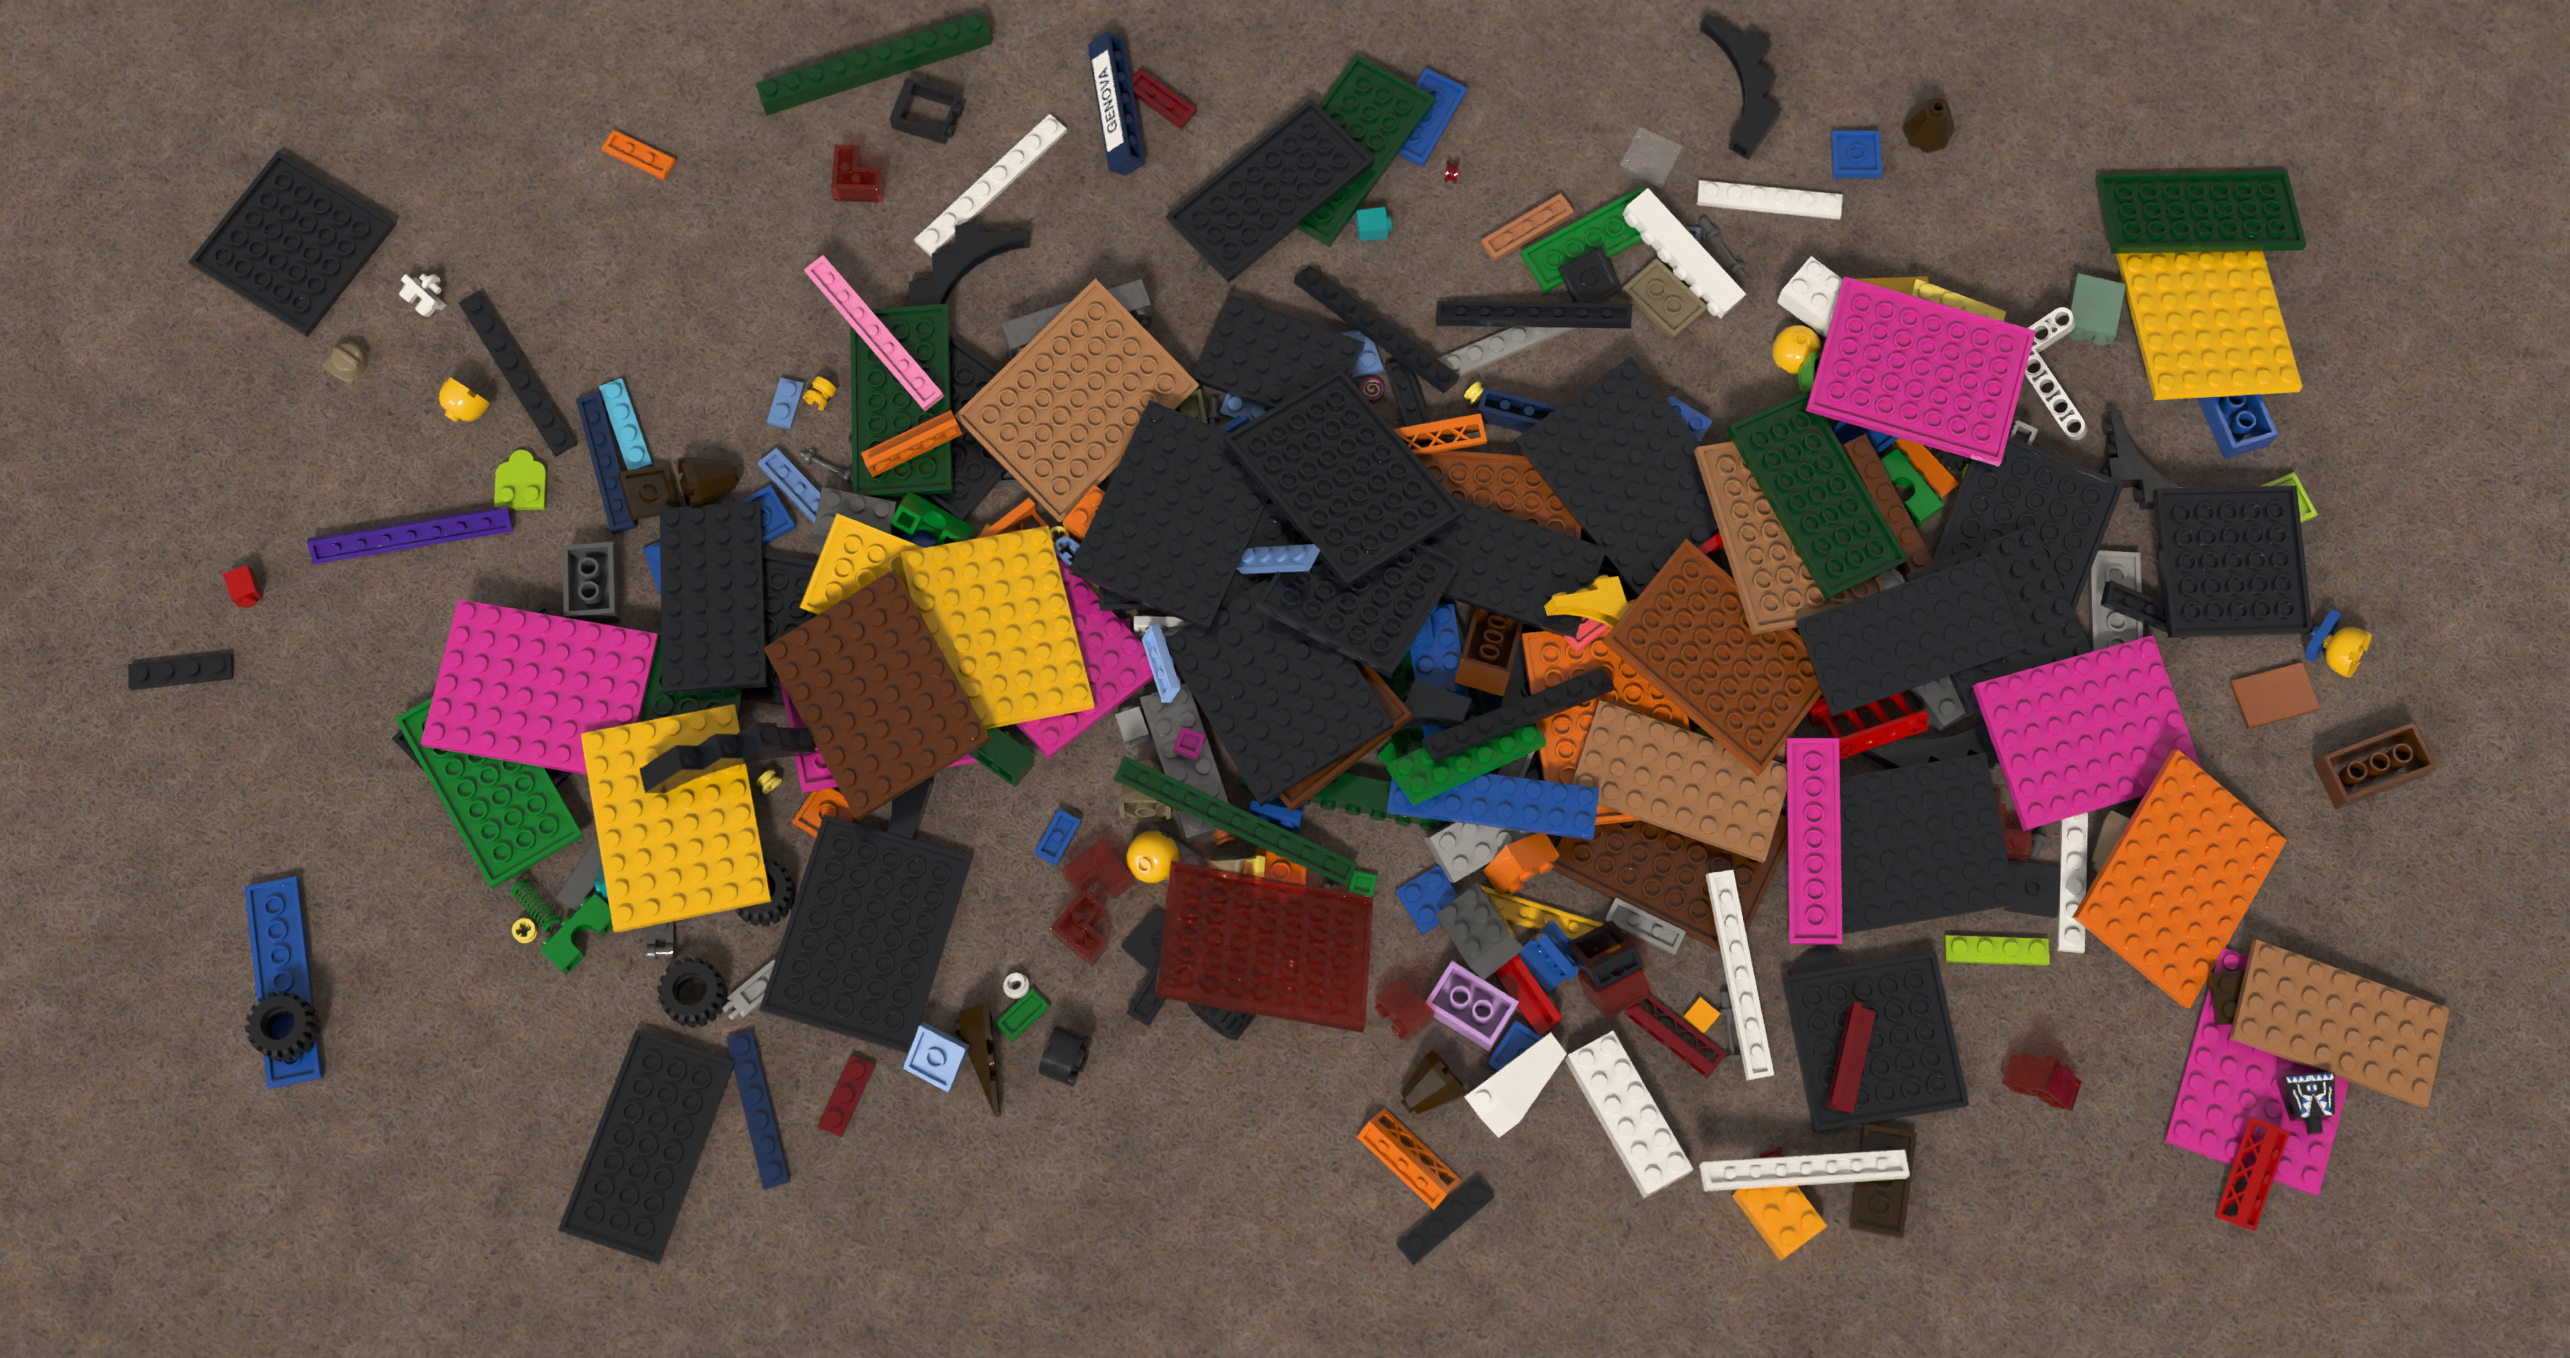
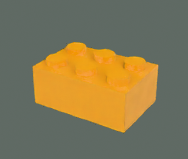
[1732,1185,1827,1261]

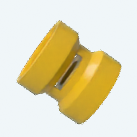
[803,376,837,411]

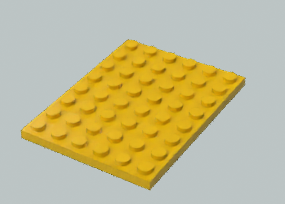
[2116,251,2302,400]
[900,526,1094,729]
[581,704,771,933]

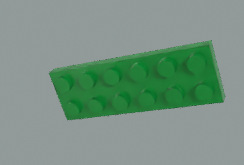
[1520,186,1645,294]
[1387,723,1546,806]

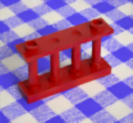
[1808,691,1928,759]

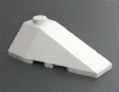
[1465,1033,1567,1138]

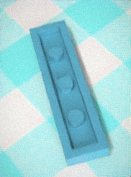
[599,378,653,470]

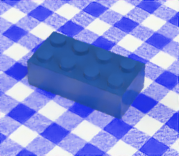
[2197,394,2278,460]

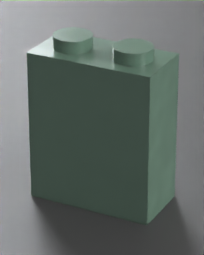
[2064,273,2126,346]

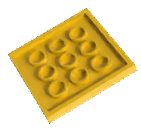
[800,513,923,615]

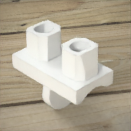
[399,274,447,317]

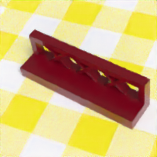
[1624,990,1726,1079]
[1826,1002,1876,1114]

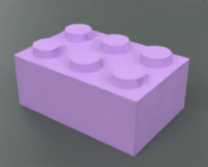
[1423,961,1519,1052]

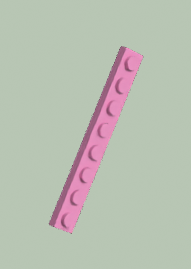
[804,255,944,411]

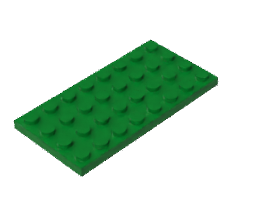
[395,697,584,890]

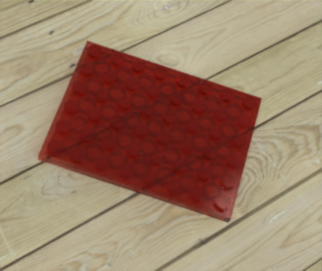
[1155,861,1373,1033]

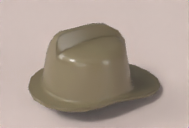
[321,340,370,383]
[1203,854,1257,885]

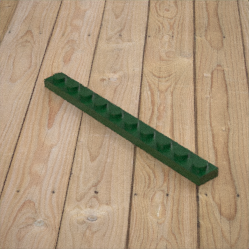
[1113,756,1357,887]

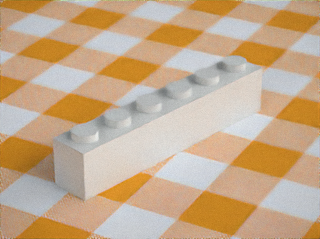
[1623,188,1746,319]

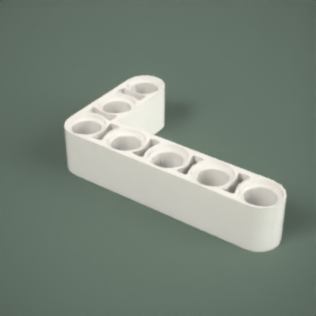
[2025,307,2087,440]

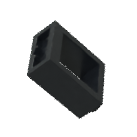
[890,78,964,145]
[1567,920,1644,990]

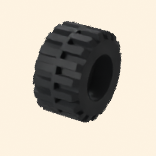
[734,857,796,927]
[657,957,728,1028]
[1186,974,1257,1041]
[245,991,321,1062]

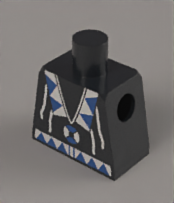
[2277,1072,2335,1135]

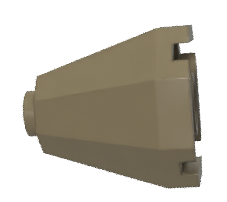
[1119,759,1172,823]
[2091,810,2130,872]

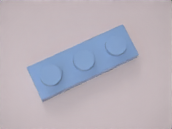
[1142,625,1180,703]

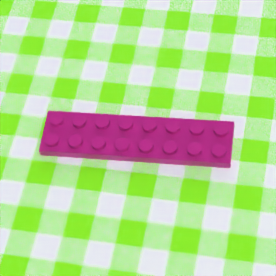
[1787,738,1842,945]

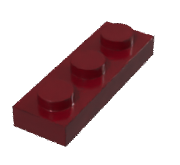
[1131,69,1196,130]
[817,1055,875,1138]

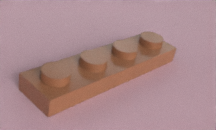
[1481,193,1574,262]

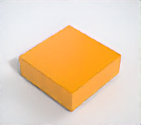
[1683,997,1720,1034]

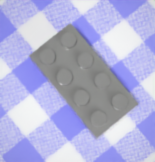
[1423,822,1536,883]

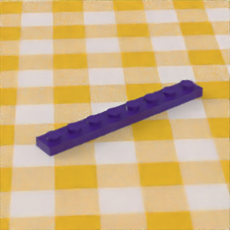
[307,505,514,565]

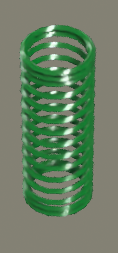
[510,879,561,933]

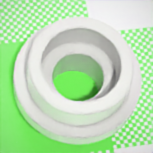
[1003,973,1029,999]

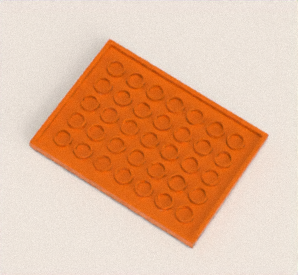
[1521,628,1690,825]
[2073,749,2287,1008]

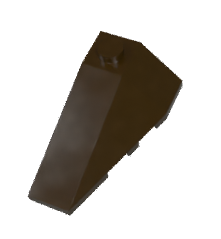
[955,1003,1000,1117]

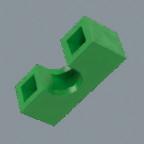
[1880,449,1943,529]
[890,491,975,546]
[540,894,613,976]

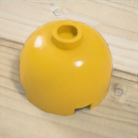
[1772,325,1821,374]
[439,376,491,423]
[2323,627,2372,678]
[1126,830,1180,883]

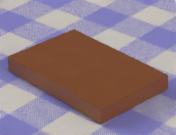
[2230,662,2320,729]

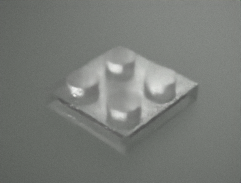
[1619,127,1683,189]

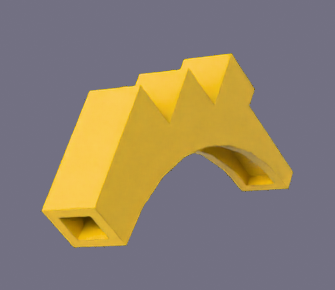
[1544,575,1636,628]

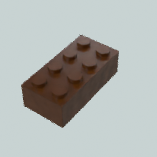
[1454,607,1524,696]
[2313,722,2437,810]

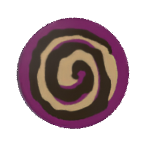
[1359,377,1384,403]

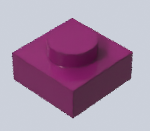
[1173,726,1206,761]

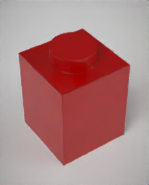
[223,565,263,608]

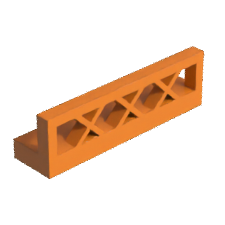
[861,410,962,477]
[1394,413,1487,456]
[975,498,1048,539]
[1357,1108,1462,1210]

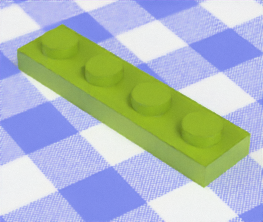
[1944,935,2050,966]

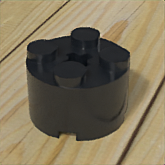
[1039,1025,1093,1087]

